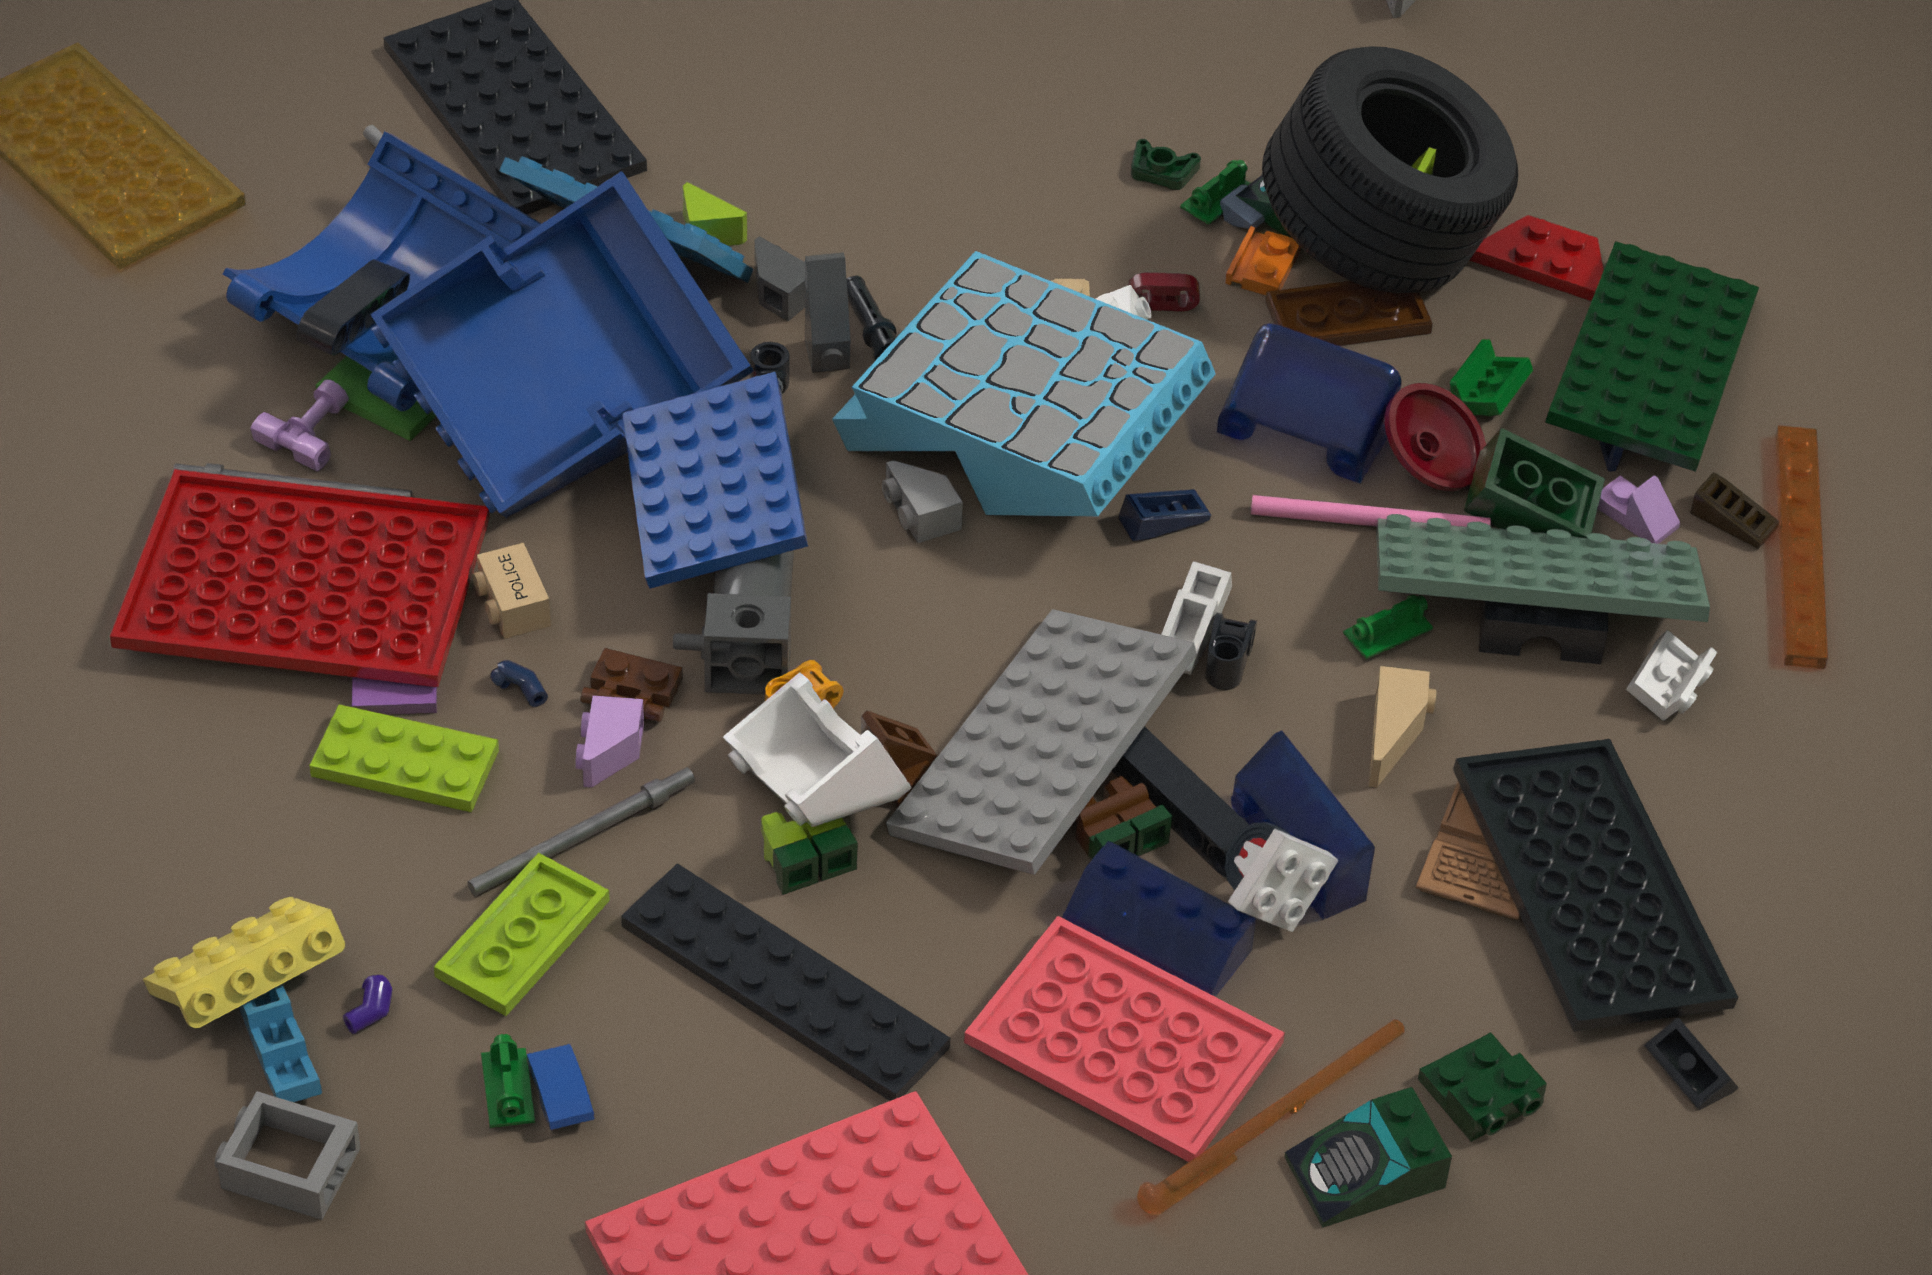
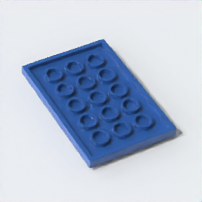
[622,372,808,589]

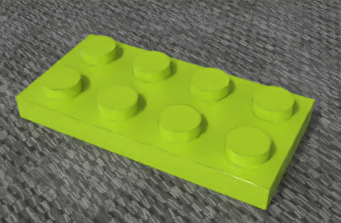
[309,704,499,813]
[434,852,610,1016]

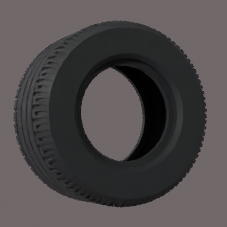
[1262,46,1519,293]

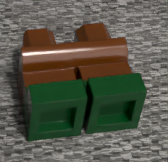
[1075,776,1172,874]

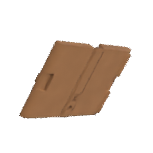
[1416,782,1520,920]

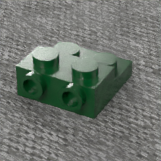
[1418,1032,1547,1142]

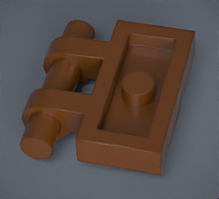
[580,648,683,722]

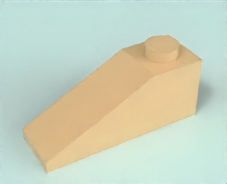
[1369,666,1436,788]

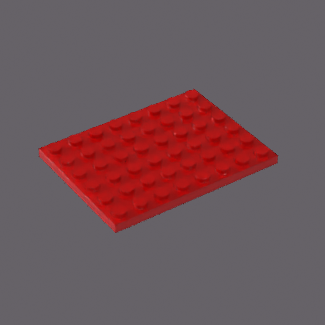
[110,469,490,687]

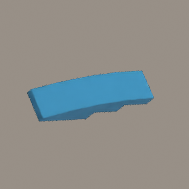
[239,984,322,1102]

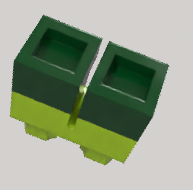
[761,812,858,895]

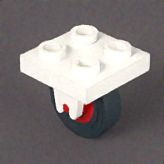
[1225,822,1339,932]

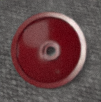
[1385,383,1486,491]

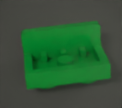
[1450,339,1533,417]

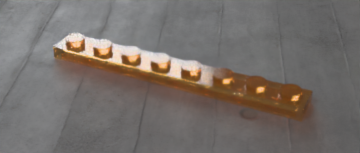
[1775,425,1828,669]

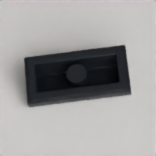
[1644,1017,1739,1110]

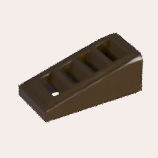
[1690,472,1780,549]

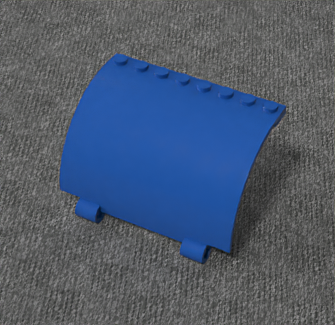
[223,131,542,411]

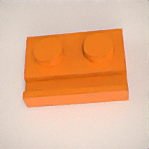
[1225,226,1301,295]

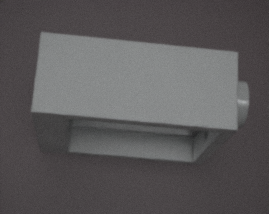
[214,1091,360,1220]

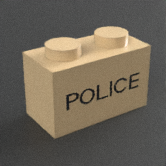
[472,543,551,639]

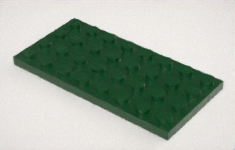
[1545,241,1759,472]

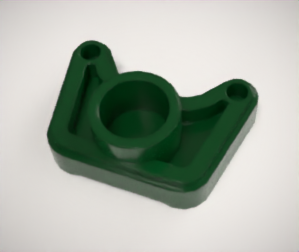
[1130,139,1201,190]

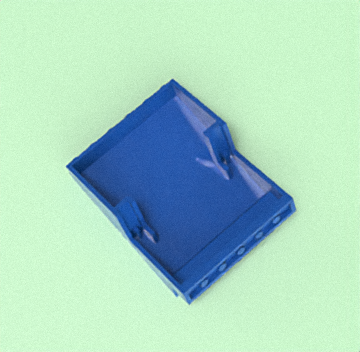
[370,171,754,518]

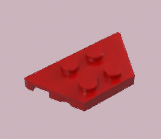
[1470,215,1604,301]

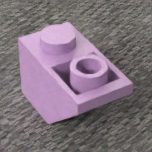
[576,696,644,787]

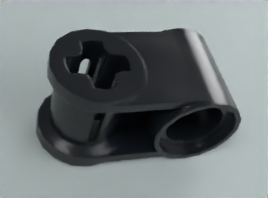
[1205,612,1257,690]

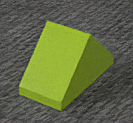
[683,182,747,246]

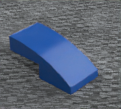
[527,1044,595,1130]

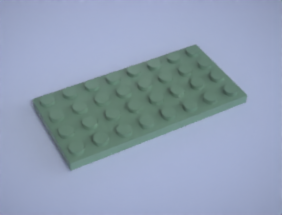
[1376,514,1710,622]

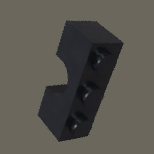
[1479,601,1608,665]

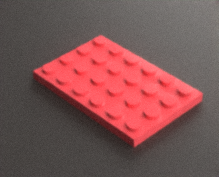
[964,916,1285,1165]

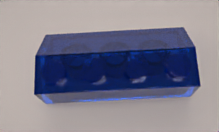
[1231,730,1375,920]
[1062,841,1256,997]

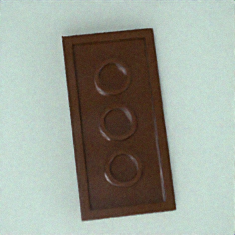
[1265,281,1433,353]

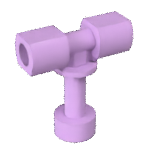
[251,380,349,471]

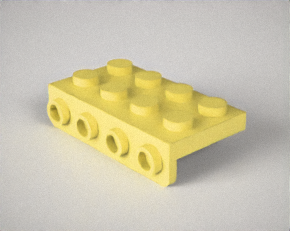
[143,897,345,1028]

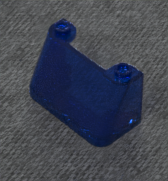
[1216,323,1402,484]

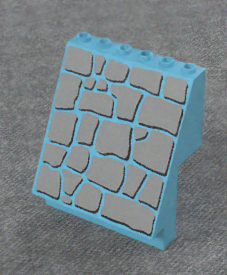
[832,251,1216,517]

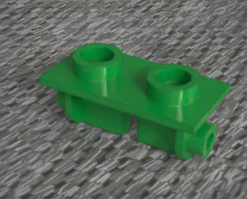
[1180,159,1251,225]
[1343,594,1433,659]
[481,1034,535,1128]

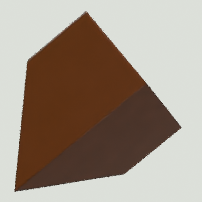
[861,710,937,807]

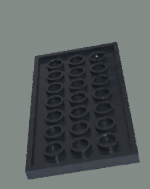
[383,0,647,215]
[1453,739,1739,1032]

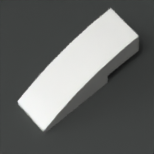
[1161,561,1232,675]

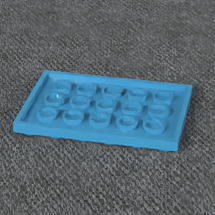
[499,156,754,283]

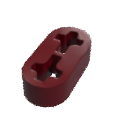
[1128,272,1200,312]

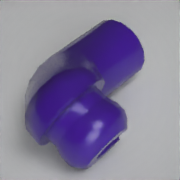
[343,975,393,1034]

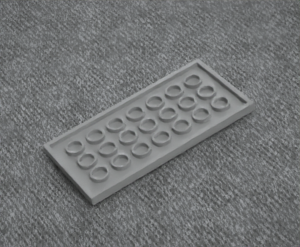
[886,609,1197,875]

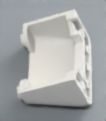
[723,672,911,827]

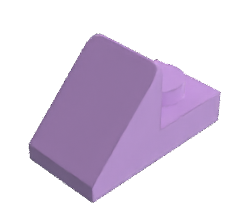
[1598,475,1680,544]

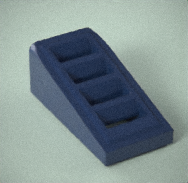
[1119,489,1211,541]

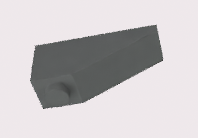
[805,252,851,373]

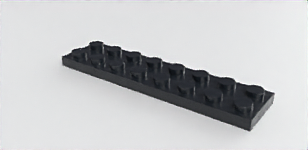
[621,863,951,1101]

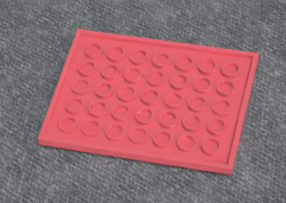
[585,1091,1028,1275]

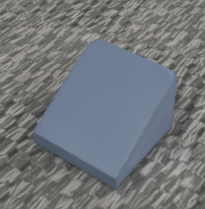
[1220,185,1265,229]

